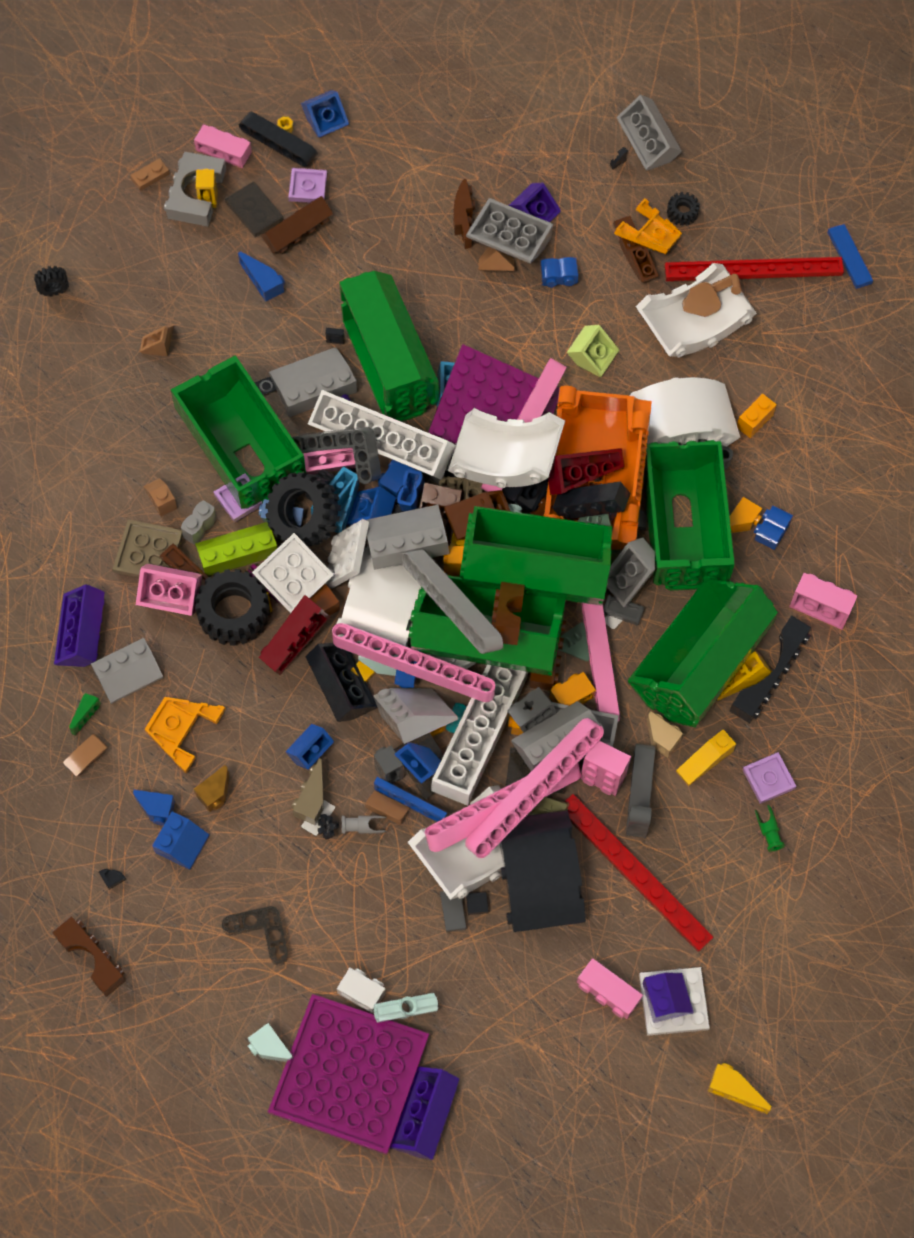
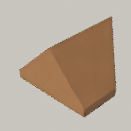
[479,247,514,271]
[139,326,174,356]

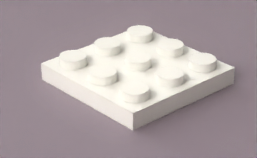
[326,519,369,589]
[252,533,334,613]
[639,967,709,1036]

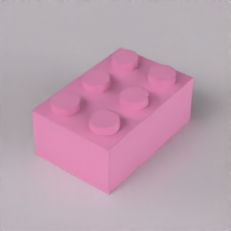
[136,564,202,616]
[789,573,857,630]
[580,741,631,796]

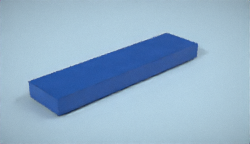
[827,224,873,289]
[374,777,447,822]

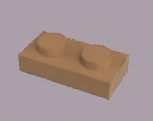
[130,158,170,191]

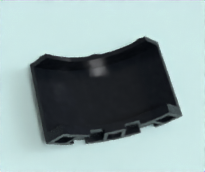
[499,810,586,932]

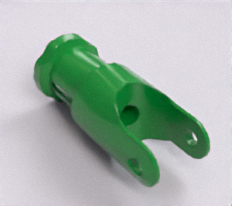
[755,805,785,852]

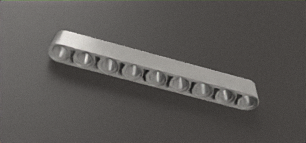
[402,549,503,654]

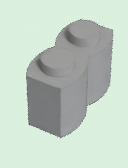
[181,500,216,545]

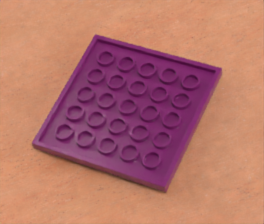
[428,344,559,450]
[268,994,429,1155]

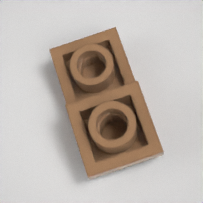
[63,734,108,776]

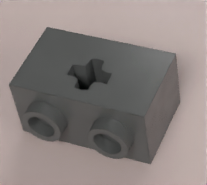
[507,687,556,733]
[374,746,404,784]

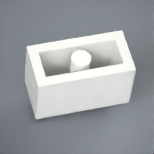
[337,968,385,1014]

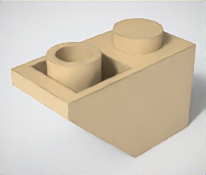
[647,712,683,758]

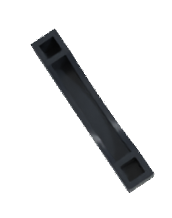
[730,615,811,724]

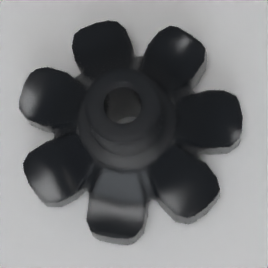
[317,814,339,840]

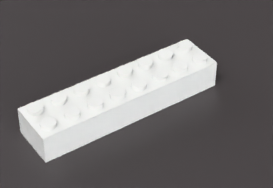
[308,390,456,480]
[431,665,528,806]

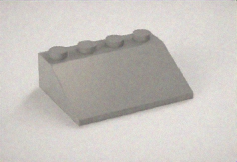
[466,198,553,264]
[269,347,357,418]
[366,505,449,570]
[373,688,458,744]

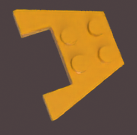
[614,198,682,254]
[145,697,225,773]

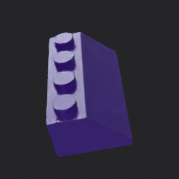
[54,584,105,667]
[390,1067,459,1160]

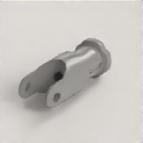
[342,815,387,834]

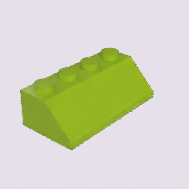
[195,522,277,577]

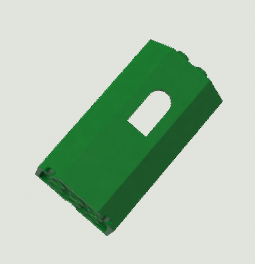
[339,271,439,422]
[170,355,306,509]
[644,440,735,591]
[460,506,612,606]
[408,575,566,676]
[627,578,778,728]

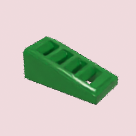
[69,693,101,736]

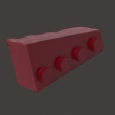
[548,448,624,495]
[259,595,330,675]

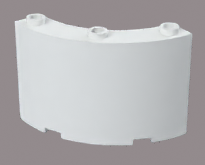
[636,263,757,357]
[629,378,740,446]
[448,408,565,488]
[337,545,435,647]
[408,785,504,900]

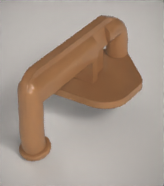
[682,274,741,317]

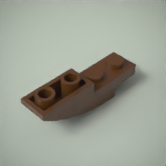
[453,179,475,249]
[613,216,659,283]

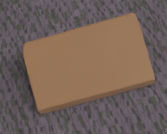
[365,791,410,825]

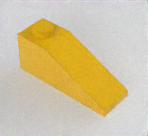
[717,651,772,701]
[676,729,736,786]
[708,1063,771,1114]

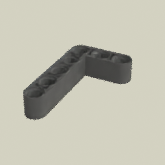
[292,427,381,484]
[626,743,655,838]

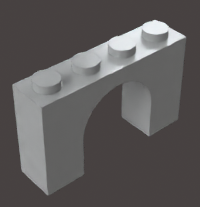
[164,152,226,226]

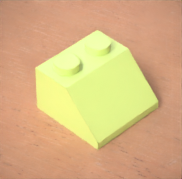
[567,325,619,377]

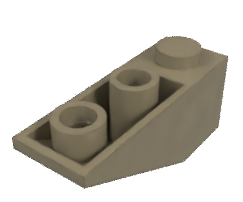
[292,759,324,825]

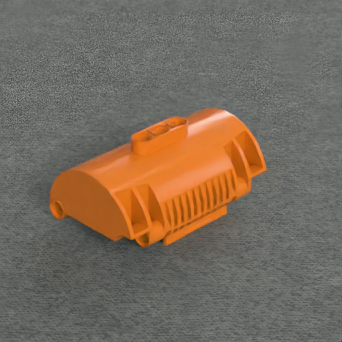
[544,386,652,550]

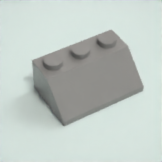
[607,538,655,607]
[91,638,163,704]

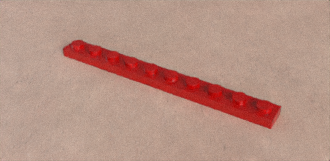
[664,257,844,281]
[564,794,713,952]

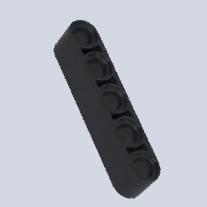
[239,111,317,167]

